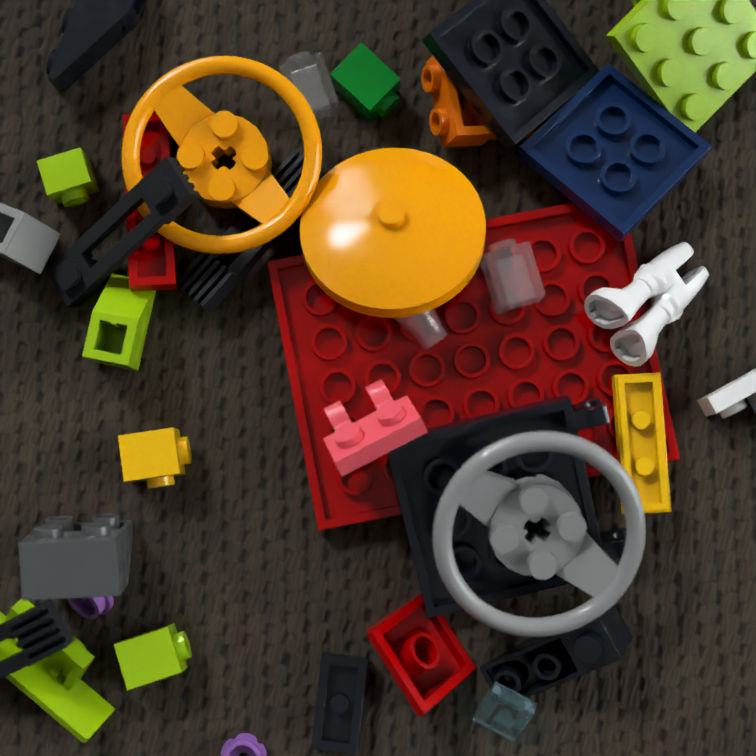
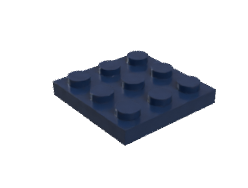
[517,63,712,242]

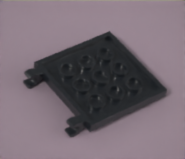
[387,395,626,619]

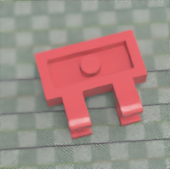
[323,379,428,477]

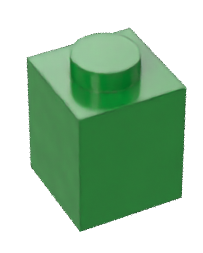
[330,42,401,123]

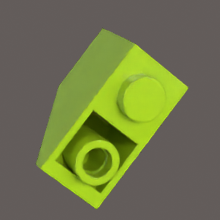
[82,274,156,371]

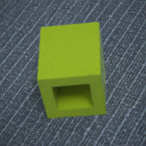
[114,623,192,690]

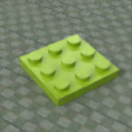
[606,0,756,132]

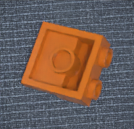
[421,56,536,148]

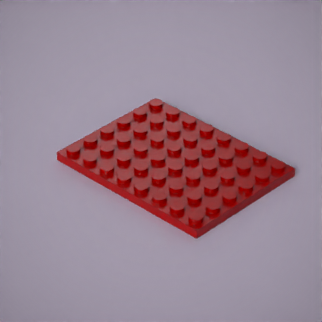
[267,203,680,531]

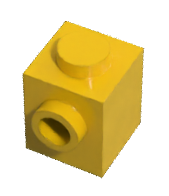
[118,427,192,489]

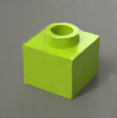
[37,147,99,207]

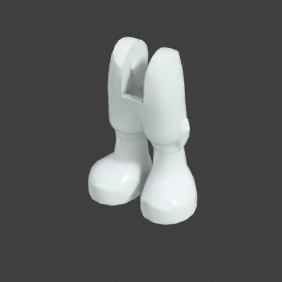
[584,242,709,367]

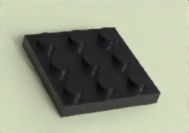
[422,0,599,150]

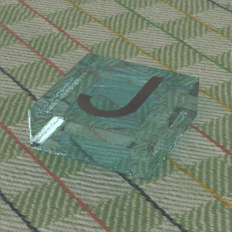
[473,681,537,742]

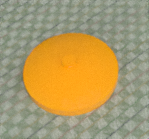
[300,148,486,318]

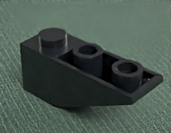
[46,0,145,93]
[480,604,633,706]

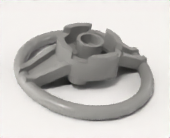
[433,431,646,637]

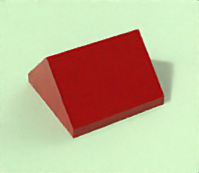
[366,593,476,717]

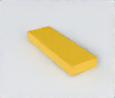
[611,372,671,515]

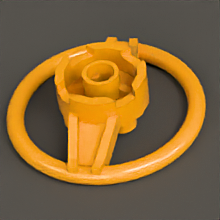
[121,56,322,254]

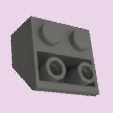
[18,513,133,601]

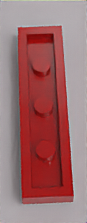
[122,113,177,291]

